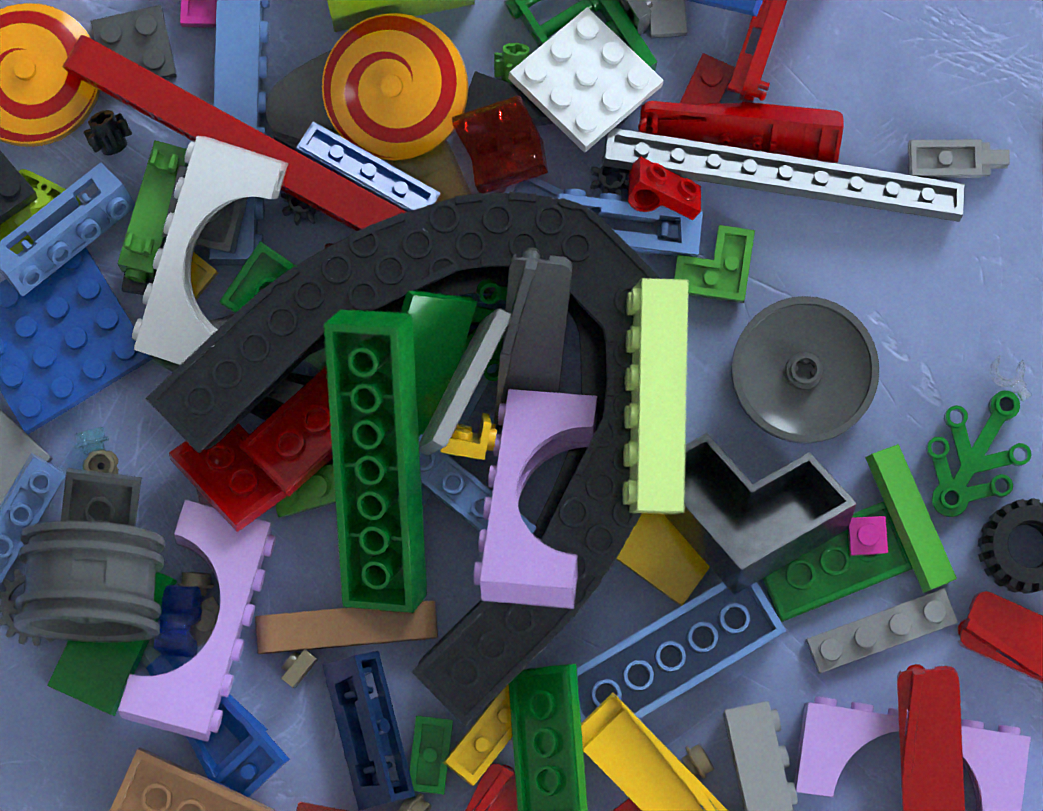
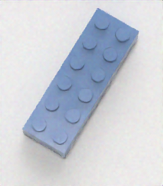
[577,582,786,723]

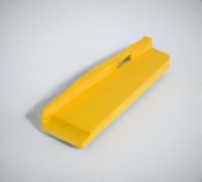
[581,692,728,811]

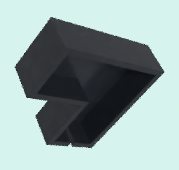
[664,433,857,595]

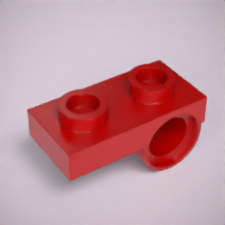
[628,156,701,220]

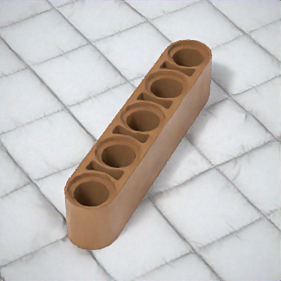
[255,601,438,654]

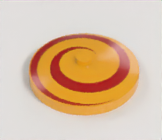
[0,3,100,147]
[322,13,468,160]

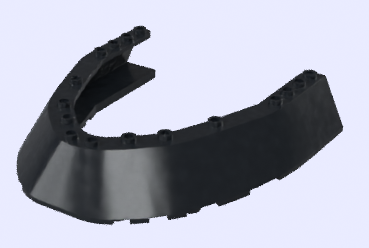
[145,192,660,727]

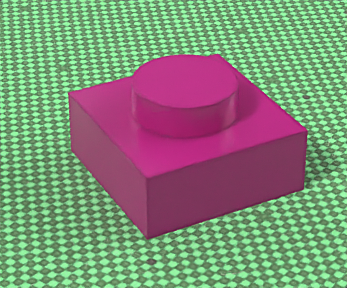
[180,0,217,28]
[848,516,888,556]

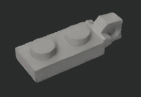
[908,139,1010,178]

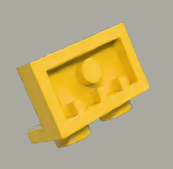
[440,412,497,460]

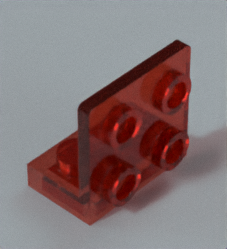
[452,96,548,194]

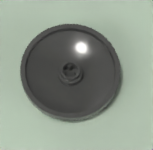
[731,296,879,444]

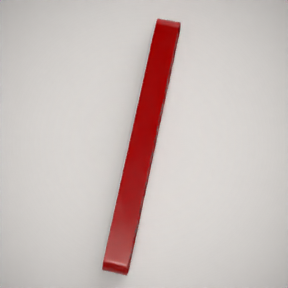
[62,35,406,232]

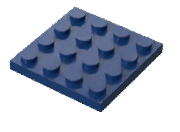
[0,247,154,435]

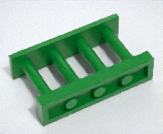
[504,0,657,71]

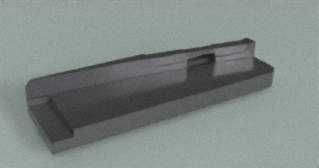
[494,247,573,430]

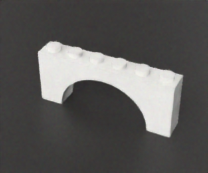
[132,136,288,365]

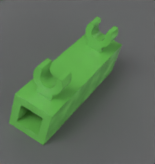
[117,140,188,283]

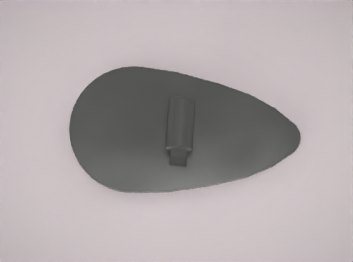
[266,50,334,139]

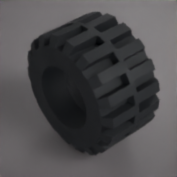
[977,498,1043,594]

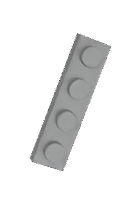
[806,588,958,674]

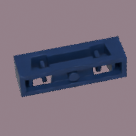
[322,650,415,810]

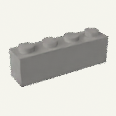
[723,701,798,811]

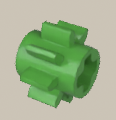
[494,43,532,84]

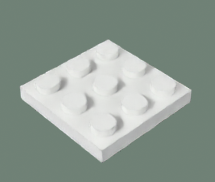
[508,7,664,153]

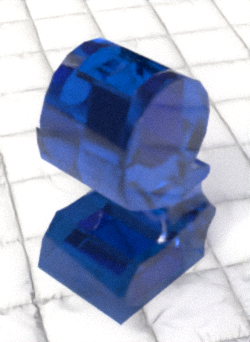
[153,585,203,658]

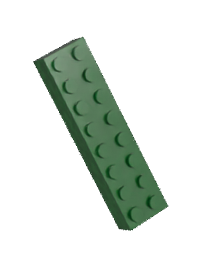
[324,310,427,613]

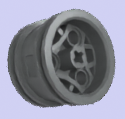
[13,521,165,643]

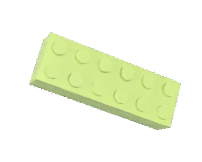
[623,279,688,514]

